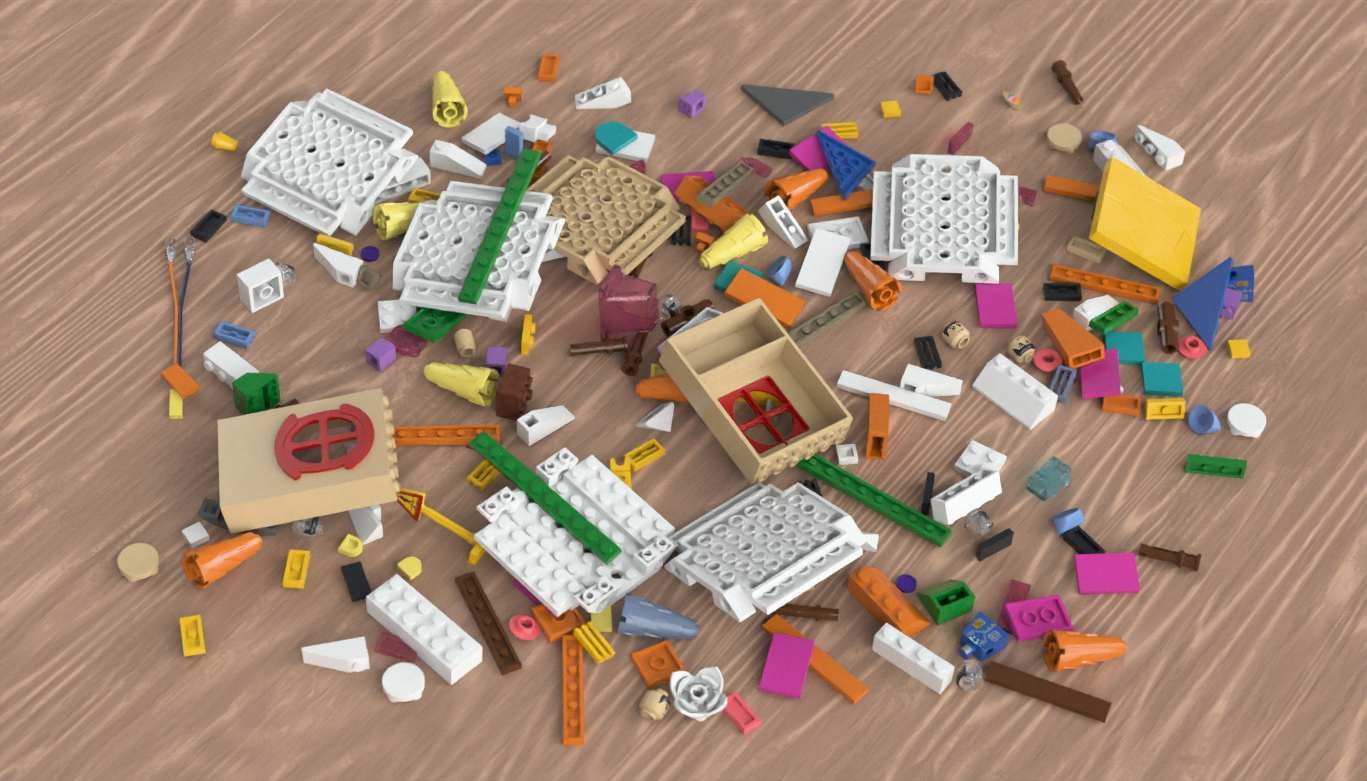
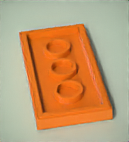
[724,268,806,329]

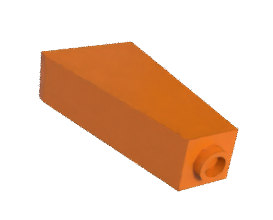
[1042,308,1105,369]
[865,393,889,460]

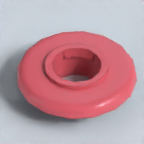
[1178,336,1207,359]
[1033,349,1063,372]
[509,615,541,641]

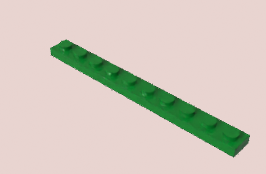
[458,149,541,305]
[469,430,621,565]
[785,437,952,548]

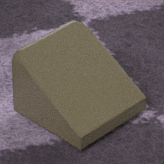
[765,399,780,427]

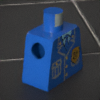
[1227,265,1254,302]
[959,611,1009,661]

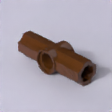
[661,299,715,337]
[1157,301,1179,354]

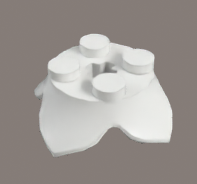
[670,667,727,721]

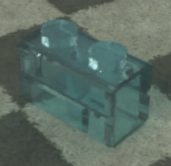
[1027,456,1071,501]

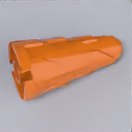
[764,168,828,211]
[844,252,902,311]
[636,373,689,402]
[181,532,262,590]
[1043,630,1127,672]

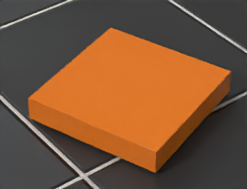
[531,604,586,643]
[630,640,686,690]

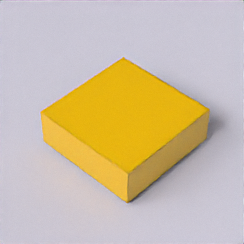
[880,100,901,118]
[1227,339,1251,358]

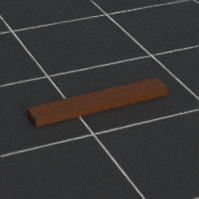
[455,571,522,675]
[985,661,1112,723]

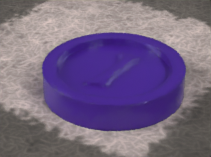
[361,246,379,262]
[896,574,917,593]

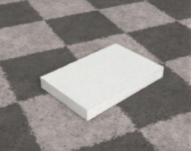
[461,113,520,155]
[595,130,655,163]
[807,216,869,249]

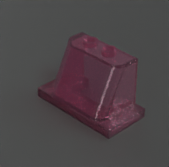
[598,264,659,341]

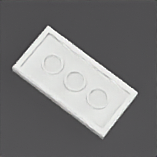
[795,228,851,297]

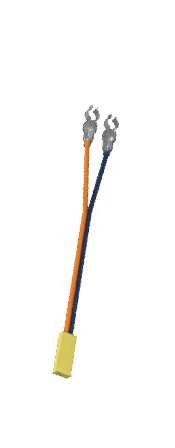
[165,236,195,419]

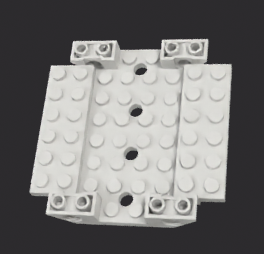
[241,88,419,236]
[870,154,1018,284]
[393,181,565,319]
[474,447,676,617]
[664,482,866,622]

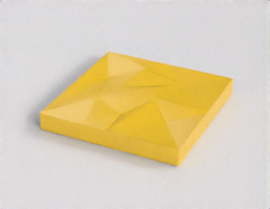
[1089,157,1201,291]

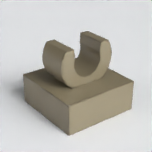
[356,265,382,291]

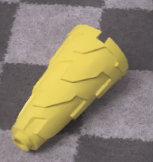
[432,71,468,127]
[373,202,422,240]
[699,213,768,269]
[424,362,500,407]

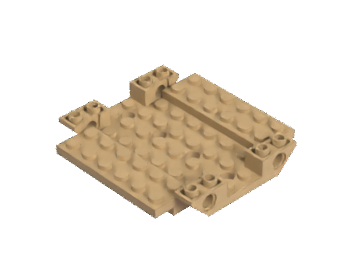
[526,155,686,285]

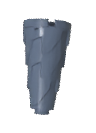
[617,593,700,640]

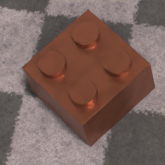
[496,363,533,421]

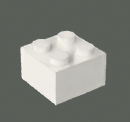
[237,259,284,313]

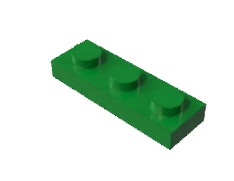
[1089,301,1139,335]
[1184,454,1247,479]

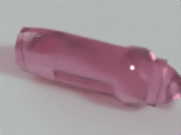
[741,157,772,177]

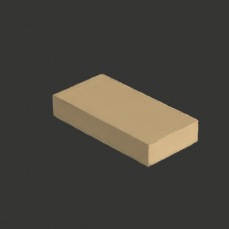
[1066,235,1107,264]

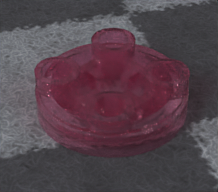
[389,324,428,357]

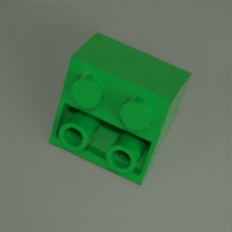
[232,372,281,415]
[917,579,975,625]

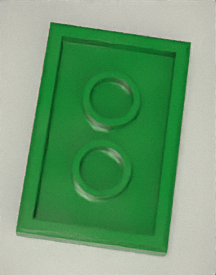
[403,307,465,343]

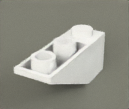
[575,77,631,109]
[1134,125,1185,171]
[313,243,363,288]
[900,364,963,397]
[517,405,575,446]

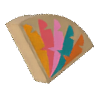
[1003,91,1021,110]

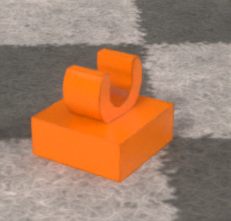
[915,74,934,94]
[504,87,522,108]
[695,231,715,255]

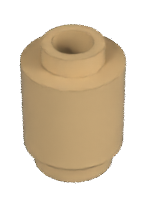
[454,329,476,358]

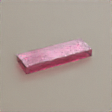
[997,579,1031,635]

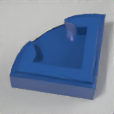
[484,148,502,166]

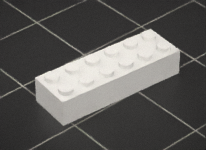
[366,574,482,685]

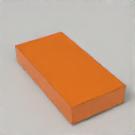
[537,53,560,82]
[161,363,200,400]
[1101,395,1142,416]

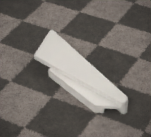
[348,504,383,545]

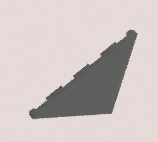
[741,84,834,126]

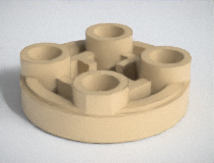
[1047,123,1082,154]
[117,543,159,582]

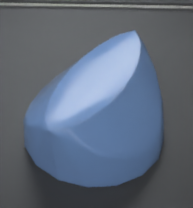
[1087,131,1117,150]
[767,255,792,287]
[1188,405,1221,434]
[1052,508,1086,535]

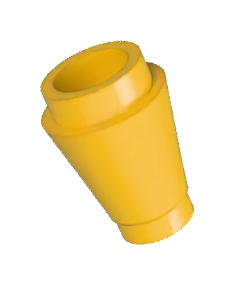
[211,132,239,151]

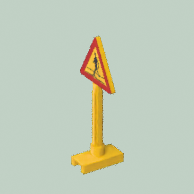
[397,488,486,566]

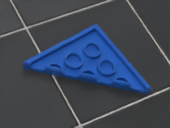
[816,130,877,200]
[1172,257,1234,350]

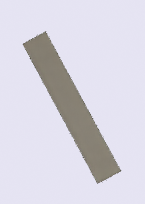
[695,161,754,209]
[788,291,867,348]

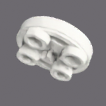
[1227,403,1266,438]
[382,663,425,702]

